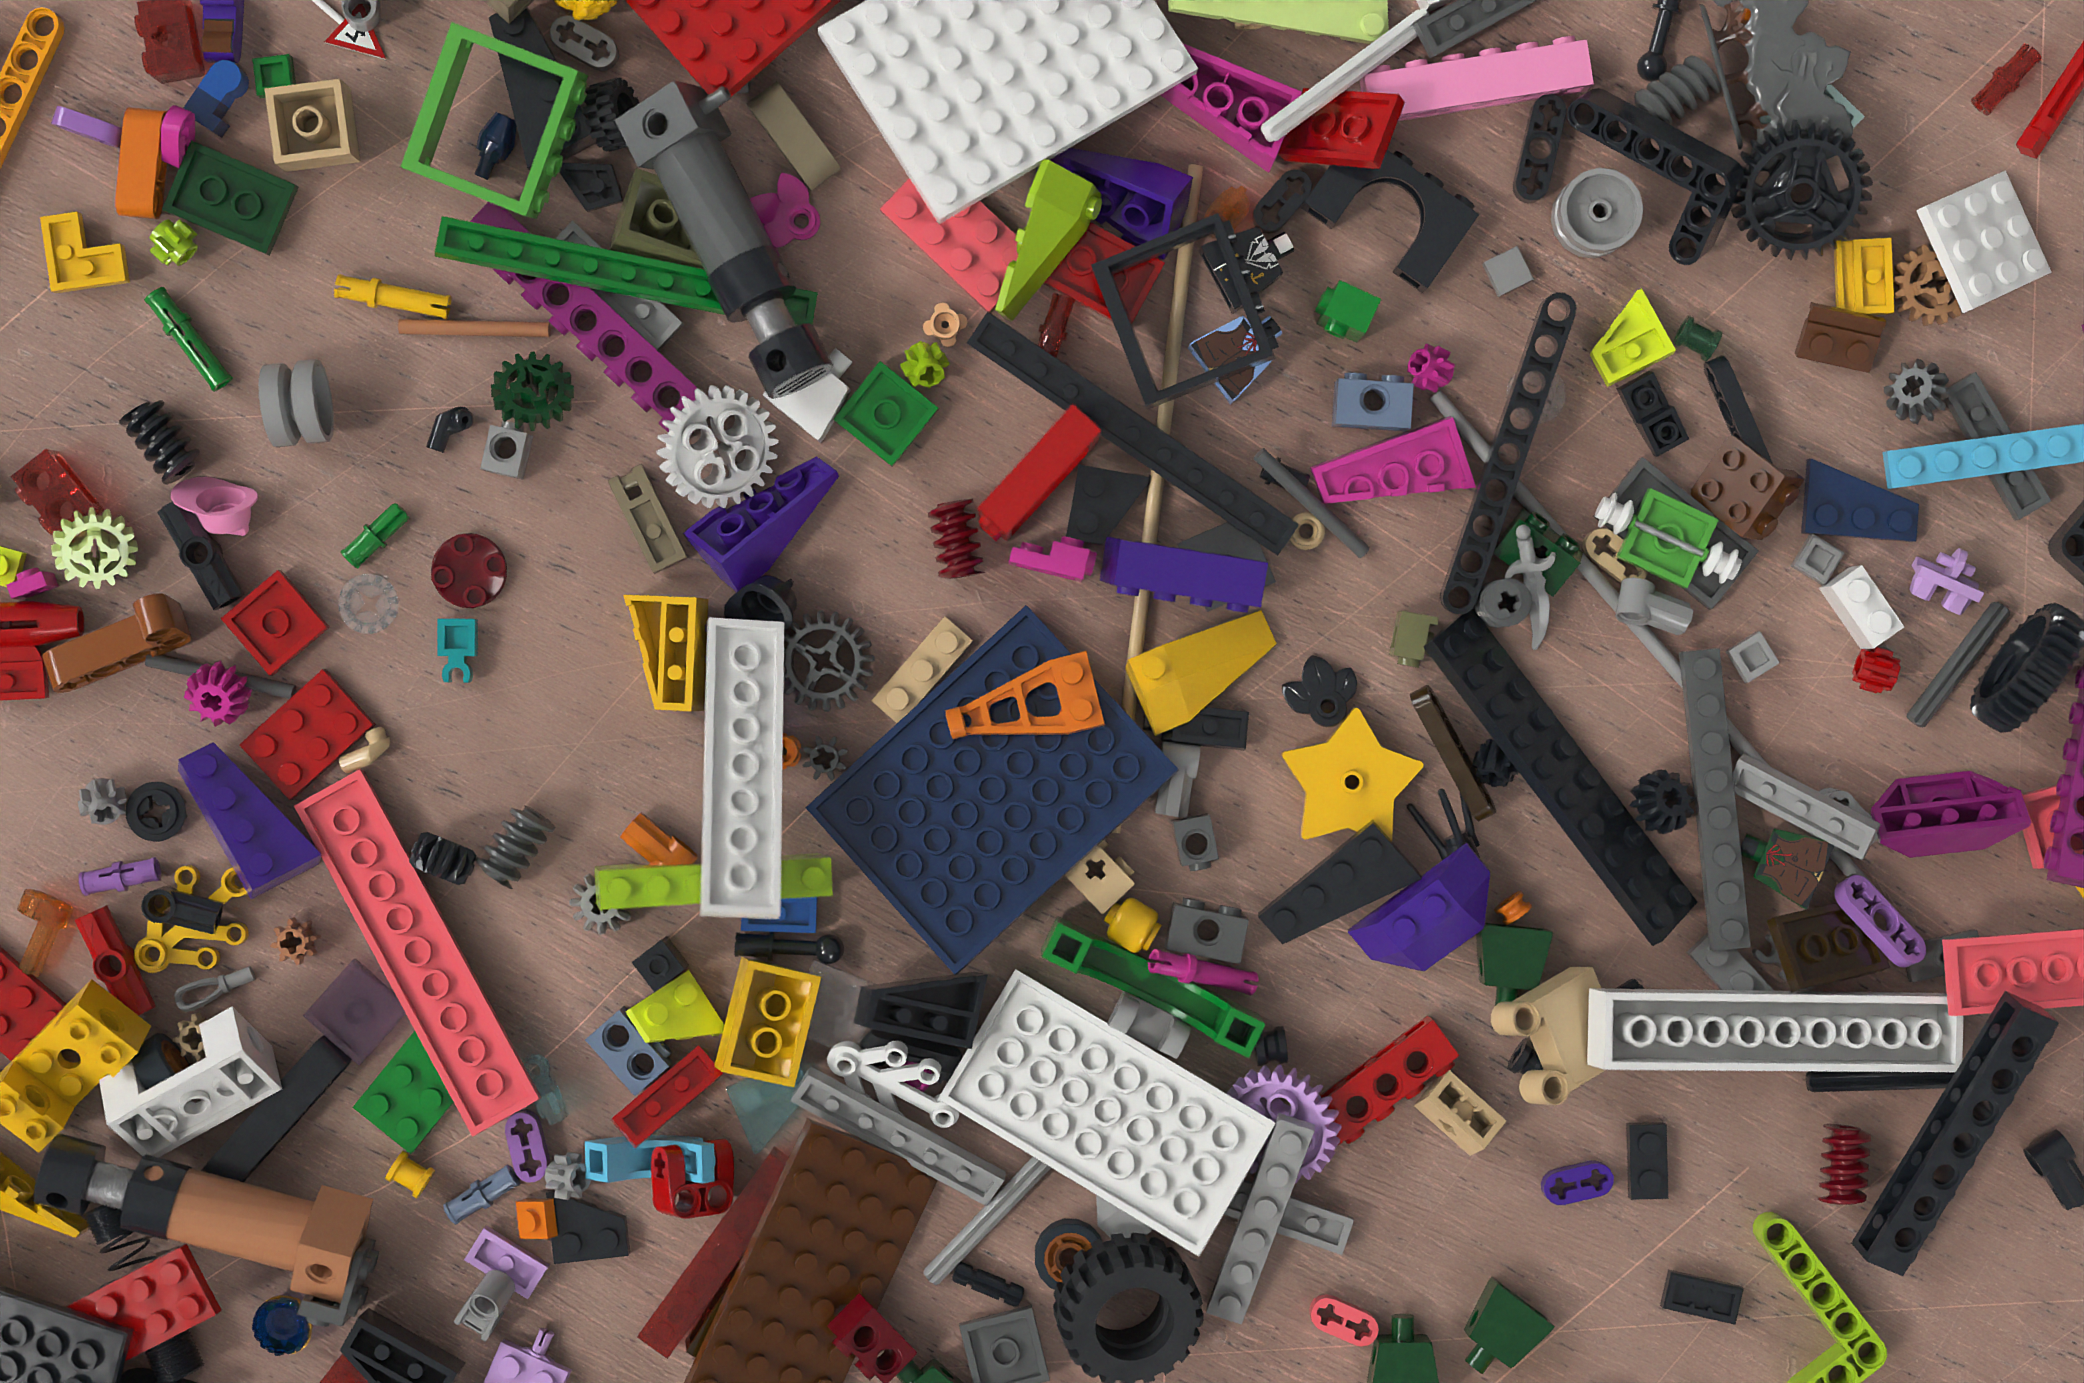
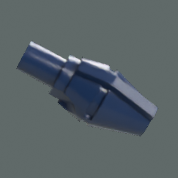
[474,112,517,180]

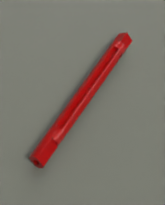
[2016,41,2084,159]

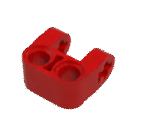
[651,1138,734,1219]

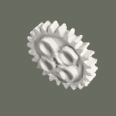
[656,385,779,508]

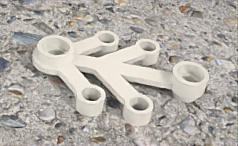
[827,1041,960,1128]

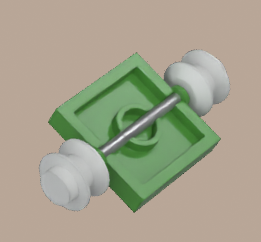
[1595,488,1742,589]

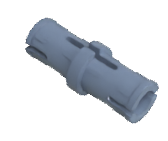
[443,1164,520,1225]

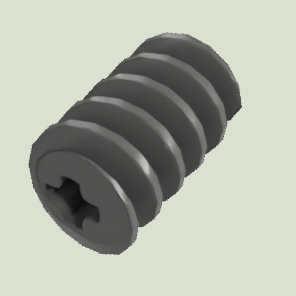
[1634,55,1722,125]
[1473,578,1532,628]
[475,805,556,889]

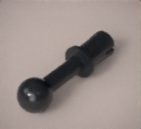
[1637,0,1682,82]
[734,932,844,964]

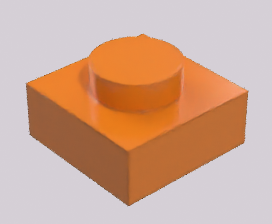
[516,1199,558,1239]

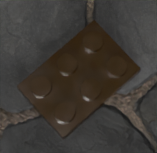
[1766,899,1890,993]

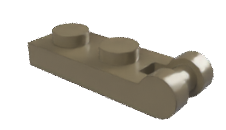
[608,463,688,574]

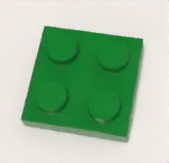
[833,361,939,467]

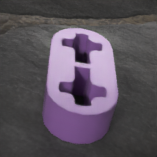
[51,106,122,149]
[505,1110,550,1182]

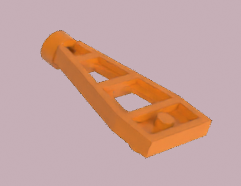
[945,651,1105,739]

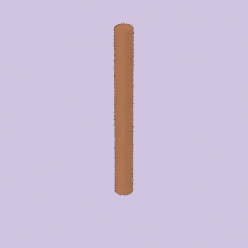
[398,319,551,337]

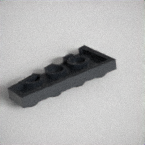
[1258,819,1422,944]

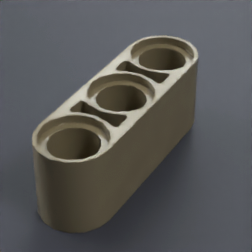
[746,81,841,191]

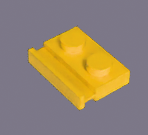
[1834,238,1894,315]

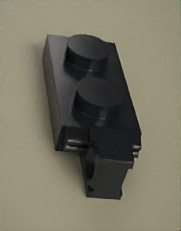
[1143,707,1249,751]

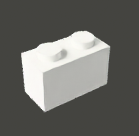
[1819,565,1904,649]

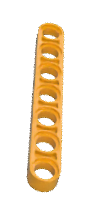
[0,7,65,169]

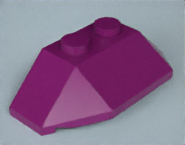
[1870,771,2031,858]

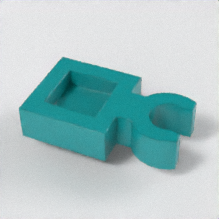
[437,619,478,683]

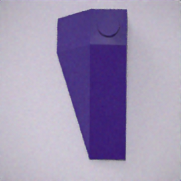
[1035,148,1193,259]
[683,456,839,592]

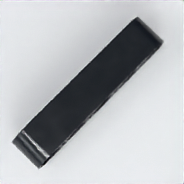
[201,1034,353,1182]

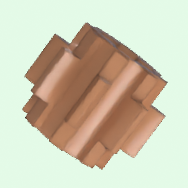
[270,917,321,965]

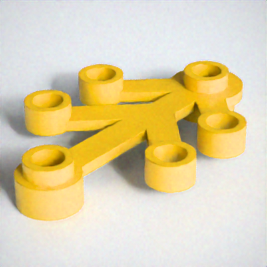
[134,865,249,973]

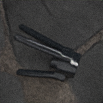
[1407,789,1480,860]

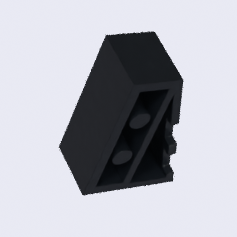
[853,972,988,1049]

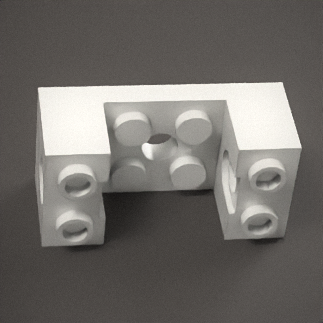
[99,1006,282,1158]

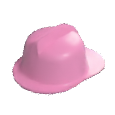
[171,477,258,536]

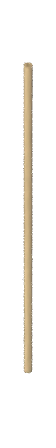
[1112,164,1203,833]

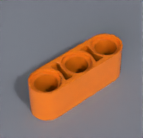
[115,107,167,219]

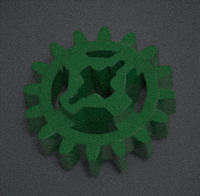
[491,352,574,431]

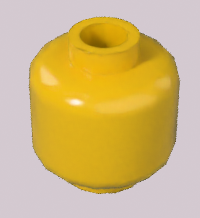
[1104,897,1162,953]

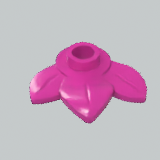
[750,173,820,248]

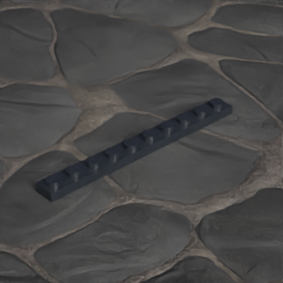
[967,311,1299,556]

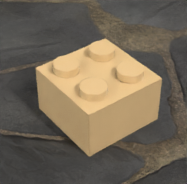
[265,79,360,172]

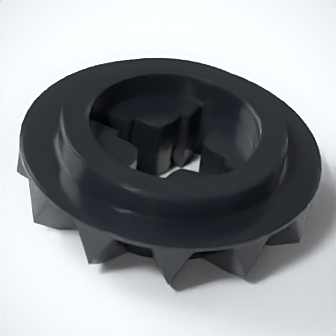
[125,782,188,842]

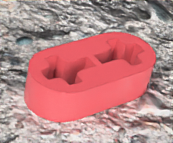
[1309,1294,1379,1347]

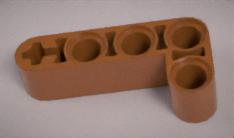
[42,593,192,693]

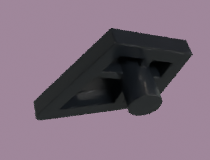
[559,163,623,212]

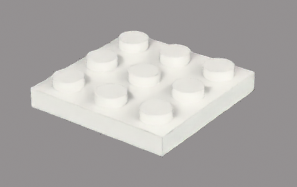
[1916,170,2051,313]

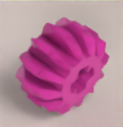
[183,660,252,727]

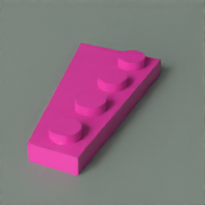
[1310,416,1476,504]

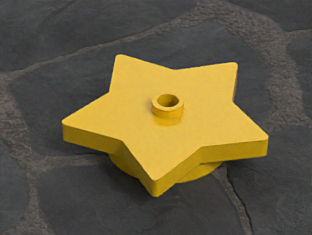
[1281,708,1424,841]

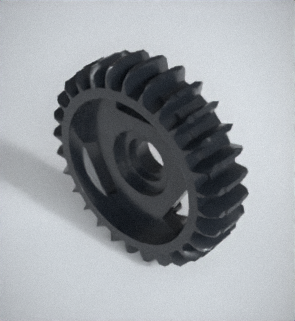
[1731,119,1873,260]
[1970,603,2084,733]

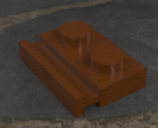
[1795,302,1887,373]

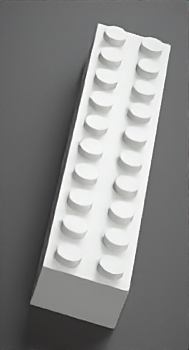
[1587,988,1963,1072]

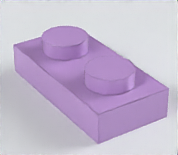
[464,1225,550,1299]

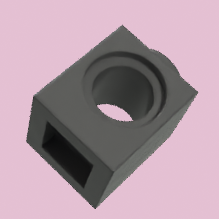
[1171,813,1219,871]

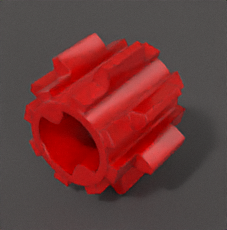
[1852,647,1901,694]

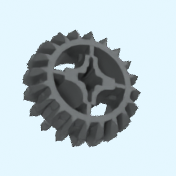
[783,611,875,712]

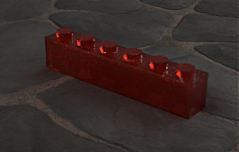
[637,1146,789,1359]

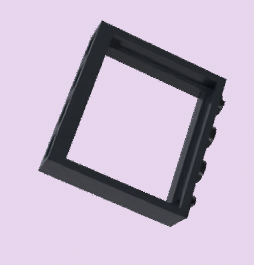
[1091,213,1279,409]

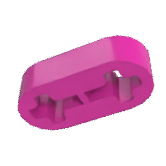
[161,105,195,168]

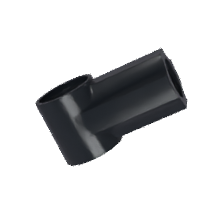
[141,886,224,934]
[2023,1129,2084,1210]

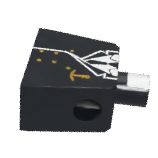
[1199,227,1294,314]

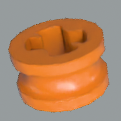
[1494,890,1532,925]

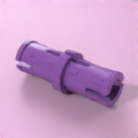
[79,857,161,896]

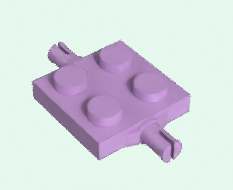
[484,1328,572,1383]

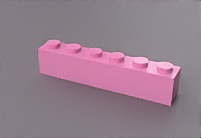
[1360,36,1594,121]

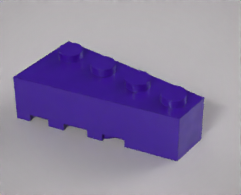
[1099,536,1268,613]
[178,742,322,899]

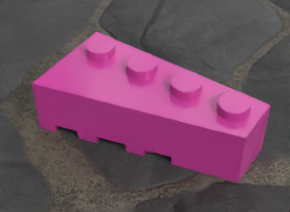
[1160,43,1302,173]

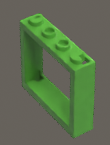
[401,22,588,219]

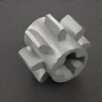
[78,778,127,825]
[545,1152,591,1200]

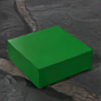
[252,54,296,98]

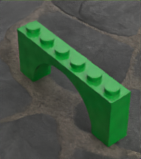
[1041,916,1266,1058]

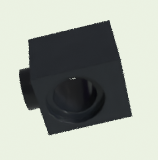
[631,936,689,992]

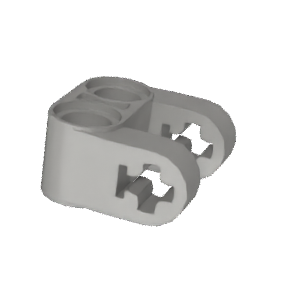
[1107,991,1191,1059]

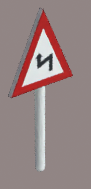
[312,0,386,60]

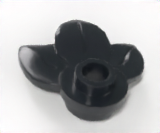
[1282,655,1357,727]

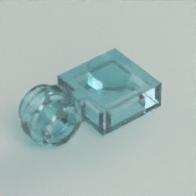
[522,1054,569,1125]

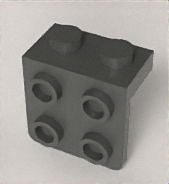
[298,1238,379,1327]

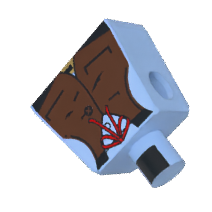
[1188,316,1282,405]

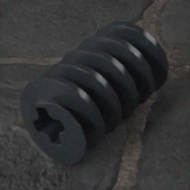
[119,400,200,485]

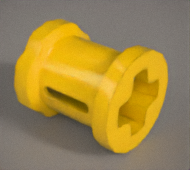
[385,1150,435,1199]

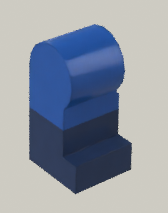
[183,60,249,138]

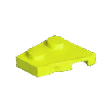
[1590,288,1676,387]
[625,970,724,1043]

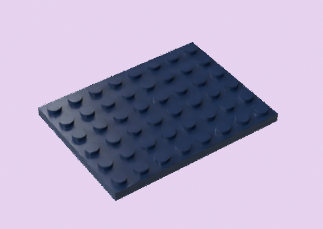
[805,605,1179,975]

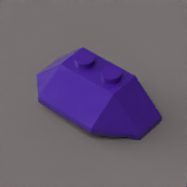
[1348,843,1490,971]

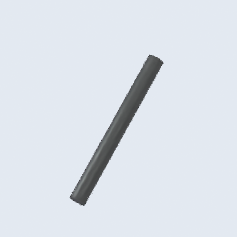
[1254,448,1370,558]
[145,655,296,699]

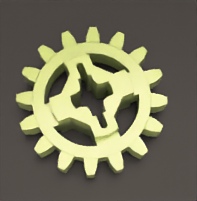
[51,507,138,589]

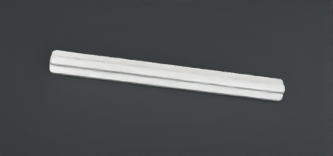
[1261,9,1429,142]

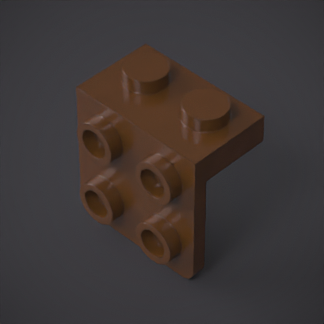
[1691,436,1805,540]

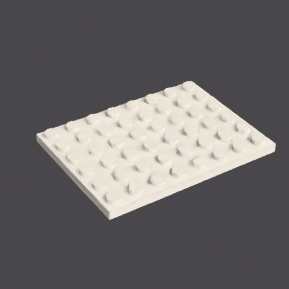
[818,0,1198,224]

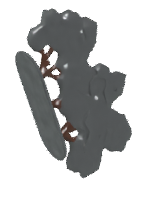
[1699,0,1853,175]

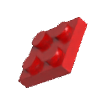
[220,570,330,676]

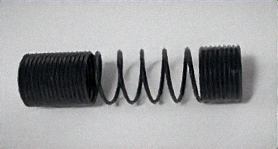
[84,1205,205,1383]

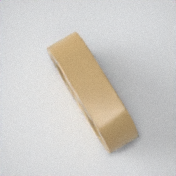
[1582,528,1648,583]

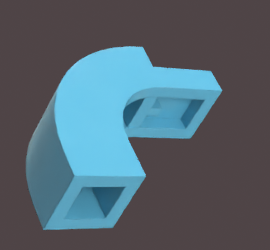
[585,1135,716,1184]

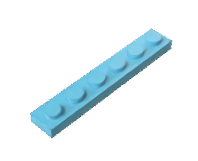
[1882,424,2084,489]

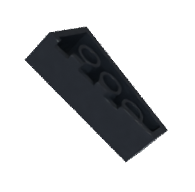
[489,7,597,170]

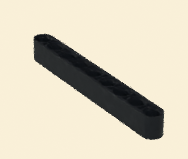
[1440,292,1577,614]

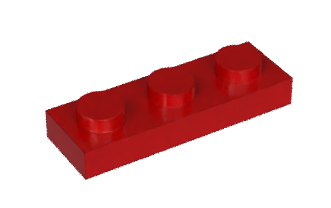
[611,1045,723,1149]

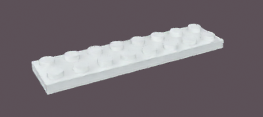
[700,617,784,919]

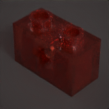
[134,0,206,84]

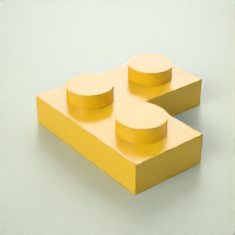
[40,212,130,293]

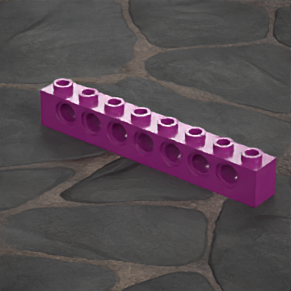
[470,202,708,436]

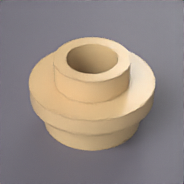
[1289,512,1325,550]

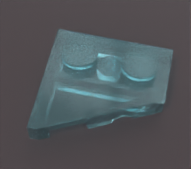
[726,1066,804,1155]

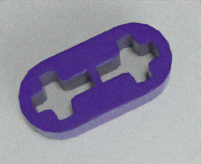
[1541,1160,1614,1205]

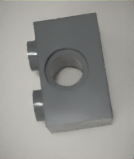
[1165,898,1249,964]

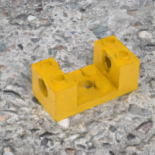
[0,979,151,1153]

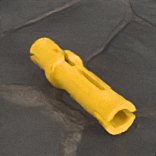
[334,274,452,319]

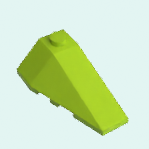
[995,159,1102,322]

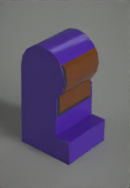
[200,0,244,63]

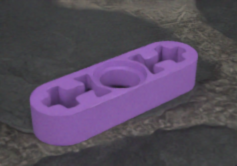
[1835,875,1926,968]

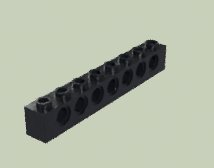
[1851,991,2059,1276]

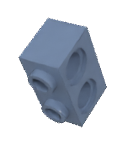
[585,1006,673,1096]

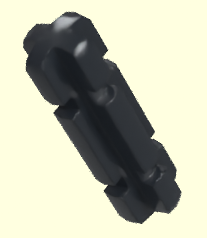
[952,1262,1024,1307]

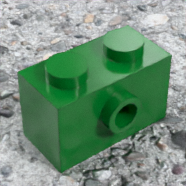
[1314,280,1381,343]

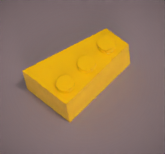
[623,595,709,711]

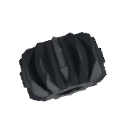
[1629,769,1696,834]
[409,832,477,885]

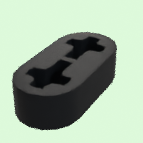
[1252,169,1312,234]

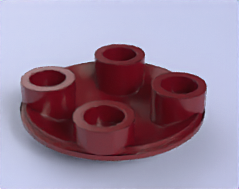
[431,533,507,608]

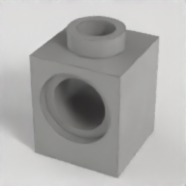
[480,421,533,480]

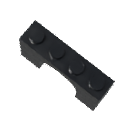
[1301,150,1479,293]

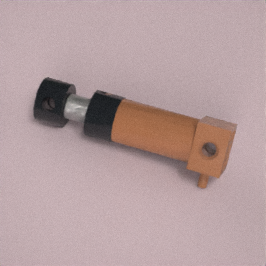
[34,1133,373,1303]

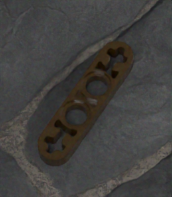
[1410,685,1496,822]

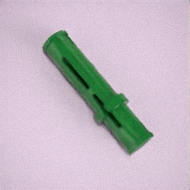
[144,287,233,392]

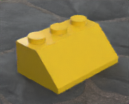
[714,957,821,1088]

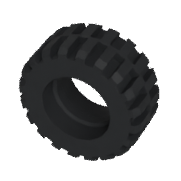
[1053,1233,1204,1383]

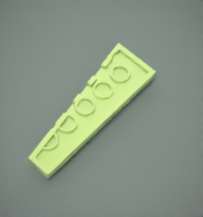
[1168,0,1389,44]

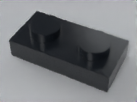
[1626,1122,1668,1200]

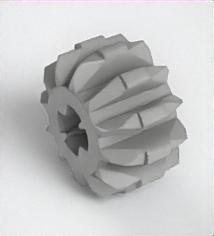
[569,873,631,935]

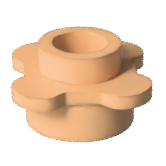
[923,302,967,347]

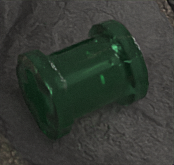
[1672,315,1723,362]

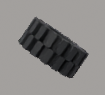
[583,78,640,152]

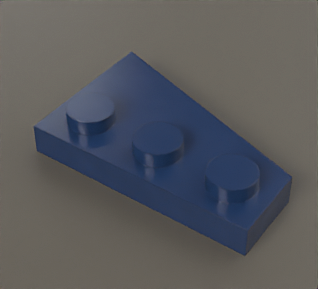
[1801,458,1919,542]

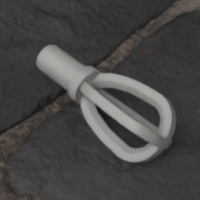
[174,966,255,1012]

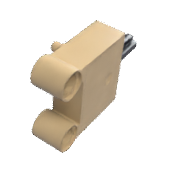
[1491,967,1644,1105]

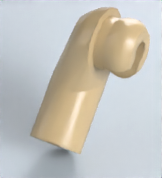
[339,727,390,773]

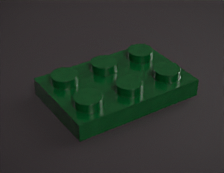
[162,140,299,256]

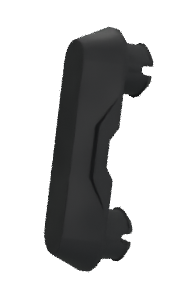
[860,1029,963,1084]

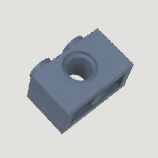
[1332,373,1414,432]

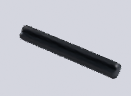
[1806,1071,1955,1092]

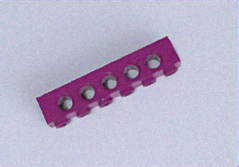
[2044,664,2084,888]

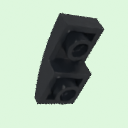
[1616,371,1689,457]

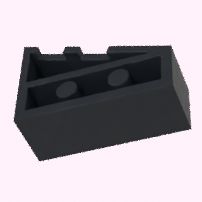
[340,1308,466,1383]

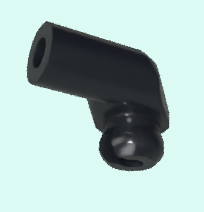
[426,407,474,453]

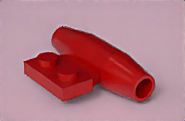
[0,601,85,701]

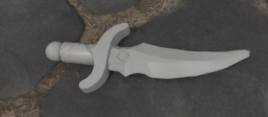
[1505,525,1556,650]

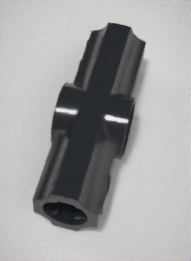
[157,501,245,610]

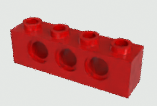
[1320,1015,1459,1145]

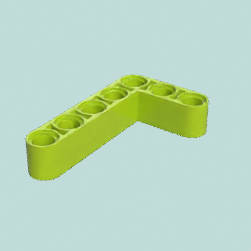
[1753,1212,1887,1383]

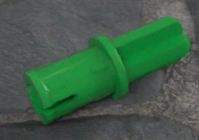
[341,503,409,569]

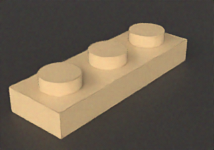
[872,616,973,723]

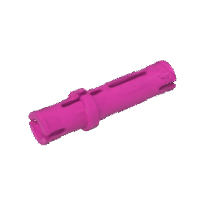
[1148,949,1259,996]

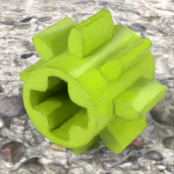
[149,219,198,266]
[900,341,950,388]

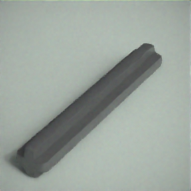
[1907,602,2011,727]

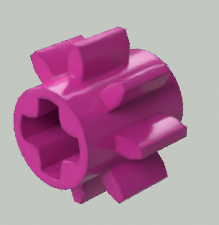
[1407,344,1455,393]

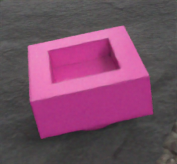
[6,568,59,600]

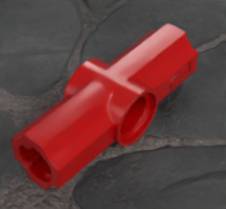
[74,905,156,1015]

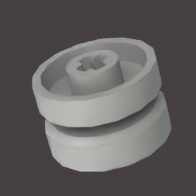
[1551,168,1643,259]
[259,359,334,448]

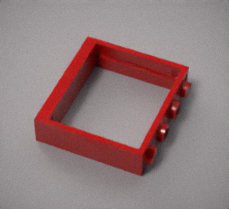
[977,404,1102,542]

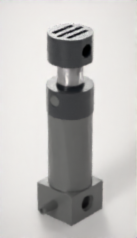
[615,81,833,399]

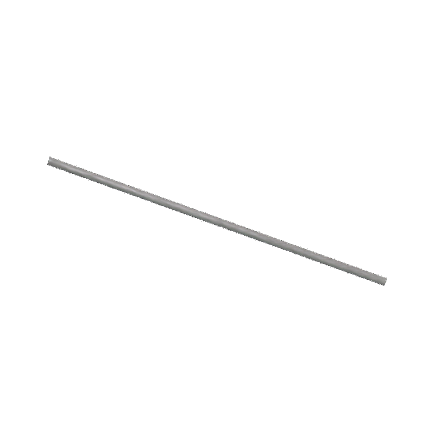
[1429,389,1881,893]

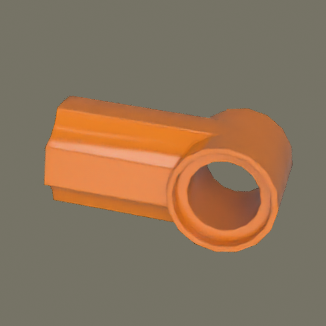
[620,812,699,865]

